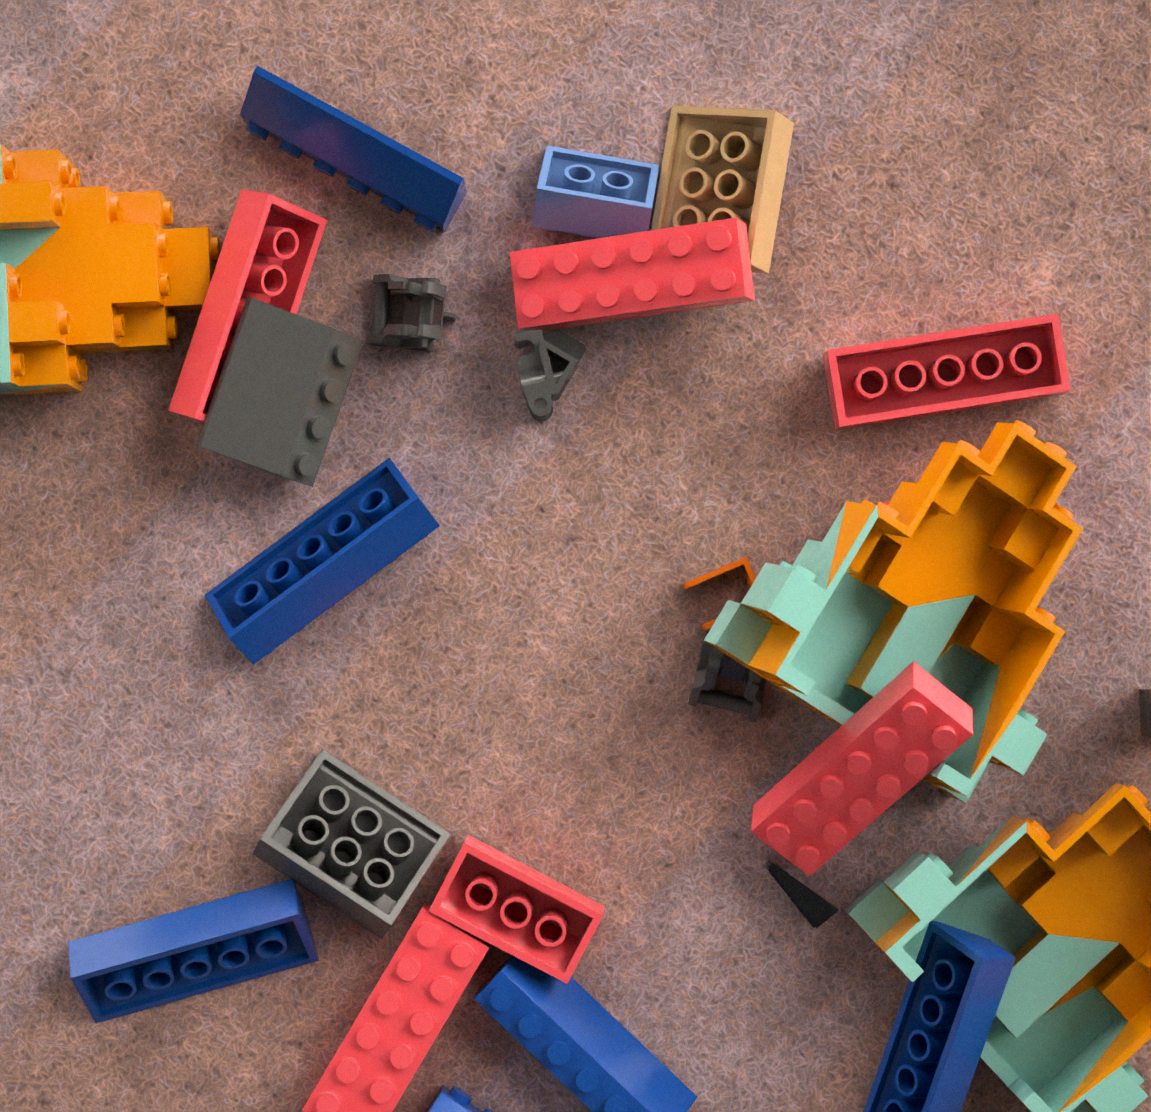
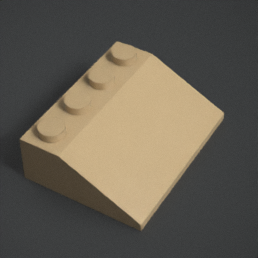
[651,105,794,274]

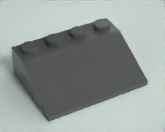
[196,297,363,487]
[253,749,451,939]

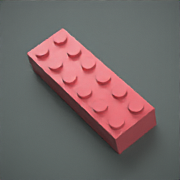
[168,189,327,423]
[510,217,755,331]
[823,314,1071,431]
[751,661,973,877]
[302,903,490,1112]

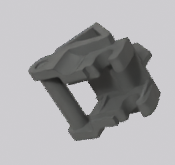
[366,274,456,352]
[514,330,586,421]
[688,640,767,721]

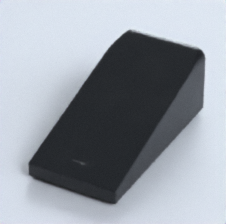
[765,860,839,928]

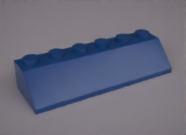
[240,65,467,232]
[205,458,440,665]
[68,879,319,1023]
[863,921,1016,1112]
[474,955,697,1112]

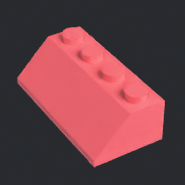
[428,835,605,984]

